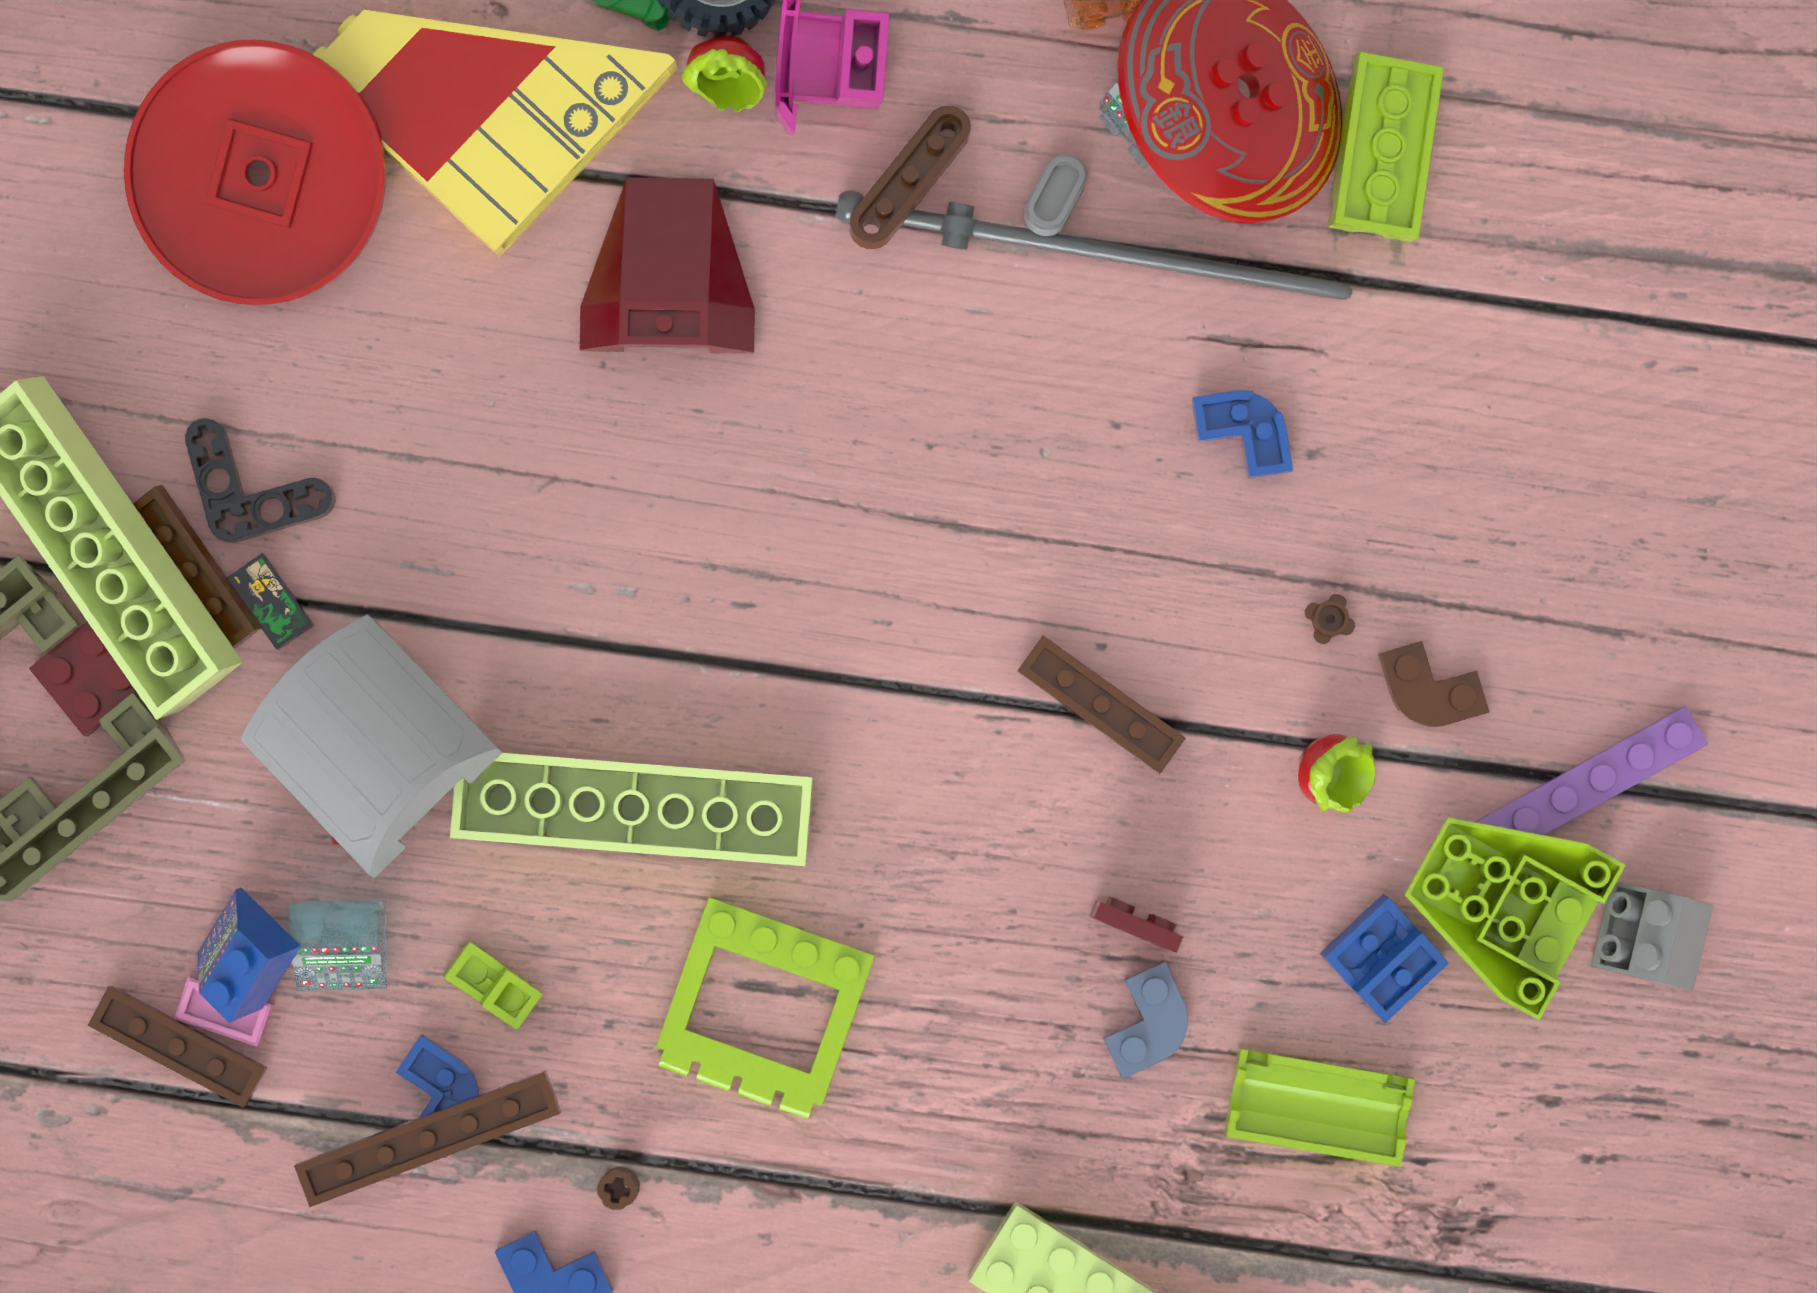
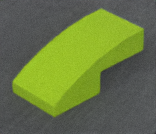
[443,939,543,1030]

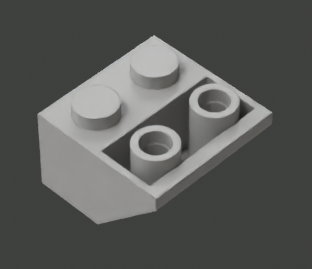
[1591,882,1713,991]

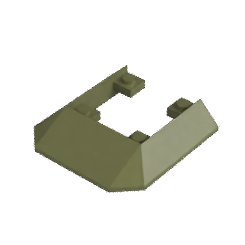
[0,555,186,902]

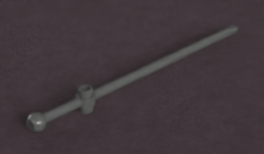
[836,190,1352,300]

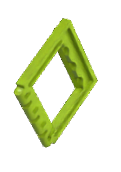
[656,897,875,1119]

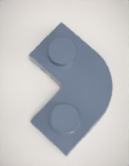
[1103,961,1188,1079]

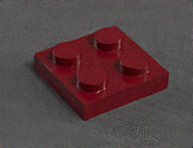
[29,621,139,737]
[1089,896,1184,953]

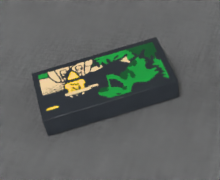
[227,553,314,650]

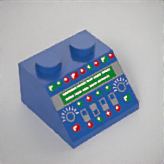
[197,888,301,1023]

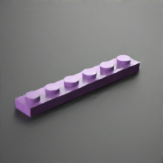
[1475,706,1708,835]

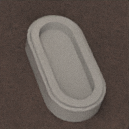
[1024,155,1087,236]

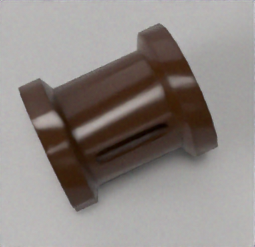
[597,1167,640,1210]

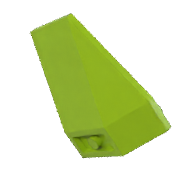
[1404,817,1626,1021]

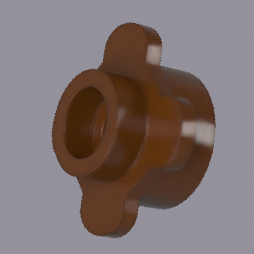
[1305,594,1355,644]

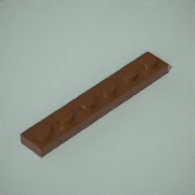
[294,1070,562,1207]

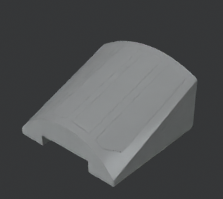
[240,614,503,878]

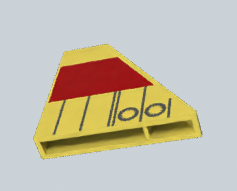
[313,10,678,258]

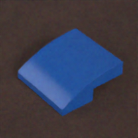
[1319,894,1449,1023]

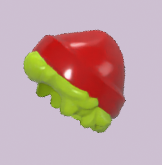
[681,36,767,112]
[1298,734,1376,813]

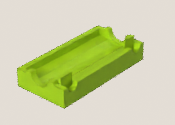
[1328,52,1444,242]
[1224,1048,1416,1167]

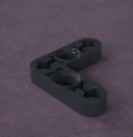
[185,418,336,543]

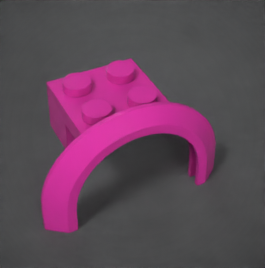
[775,0,890,135]

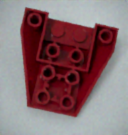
[579,178,755,354]

